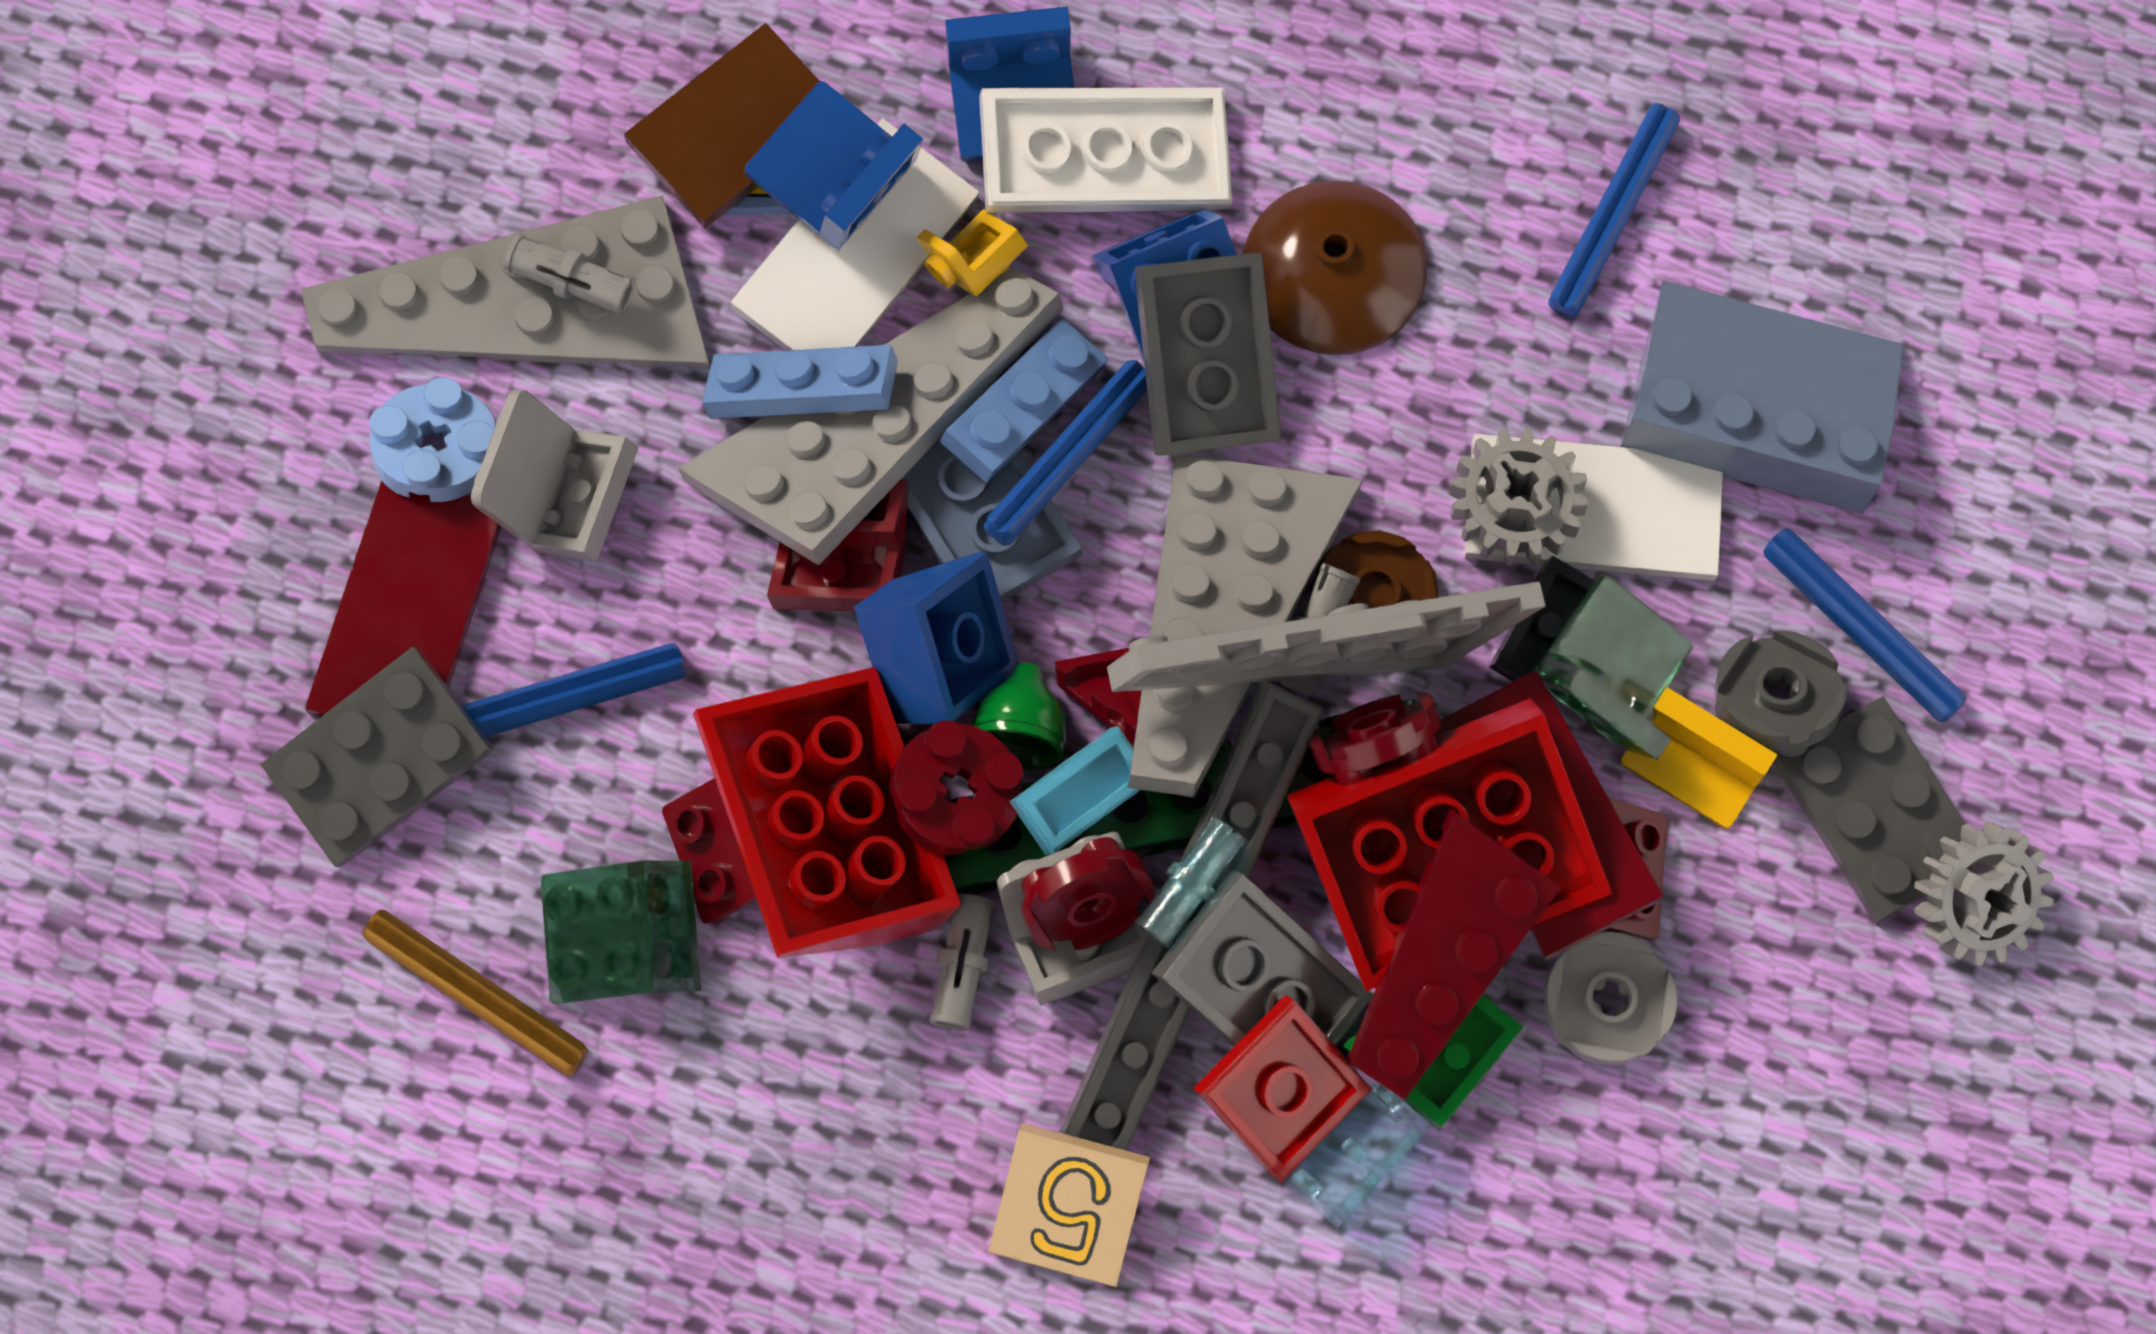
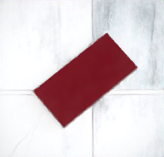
[304,480,502,717]
[1434,670,1663,960]

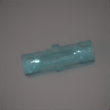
[1134,816,1247,948]

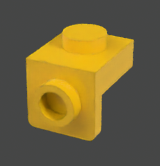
[916,209,1029,297]

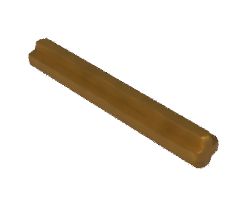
[362,909,588,1076]

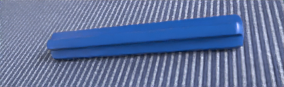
[1548,103,1680,318]
[984,360,1147,546]
[1763,528,1967,722]
[462,643,686,737]

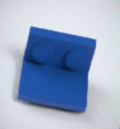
[945,6,1075,162]
[744,81,923,251]
[1092,208,1237,365]

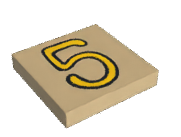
[988,1123,1150,1287]

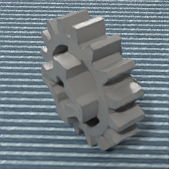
[1449,428,1589,566]
[1914,822,2054,966]

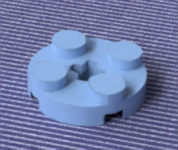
[370,377,496,502]

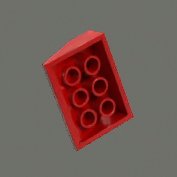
[693,667,961,958]
[1287,698,1612,992]

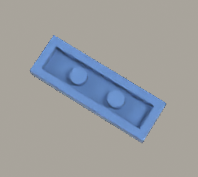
[940,318,1109,483]
[702,345,898,419]

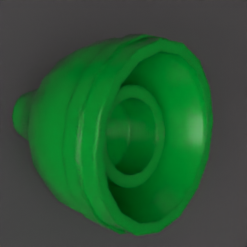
[971,663,1067,769]

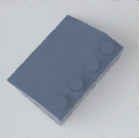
[1620,280,1903,514]

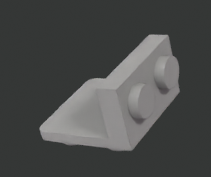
[471,389,639,562]
[997,832,1150,1006]

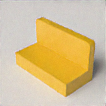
[1620,686,1777,829]

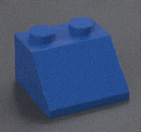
[854,552,1020,724]

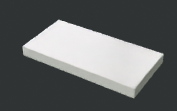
[979,88,1232,213]
[730,118,980,350]
[1464,434,1723,581]

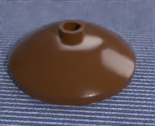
[1243,181,1427,355]

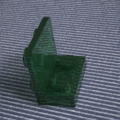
[1536,575,1693,760]
[541,860,701,1004]

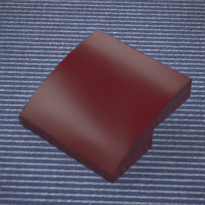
[767,479,908,612]

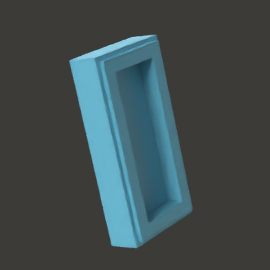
[1009,726,1140,855]

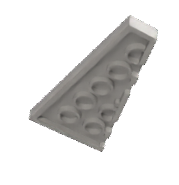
[301,195,710,370]
[678,268,1064,565]
[1128,454,1362,797]
[1107,581,1546,692]

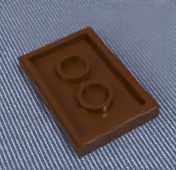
[624,23,820,229]

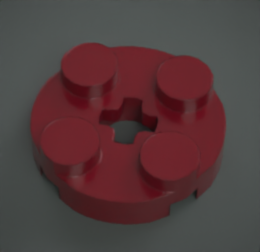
[1309,692,1442,785]
[889,720,1023,855]
[1021,837,1154,951]

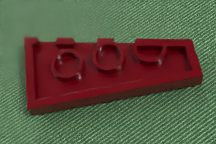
[1348,807,1561,1100]

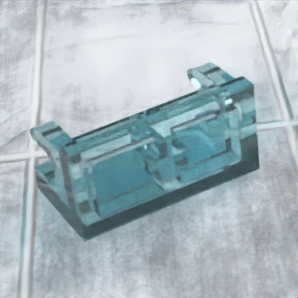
[1285,1083,1432,1229]

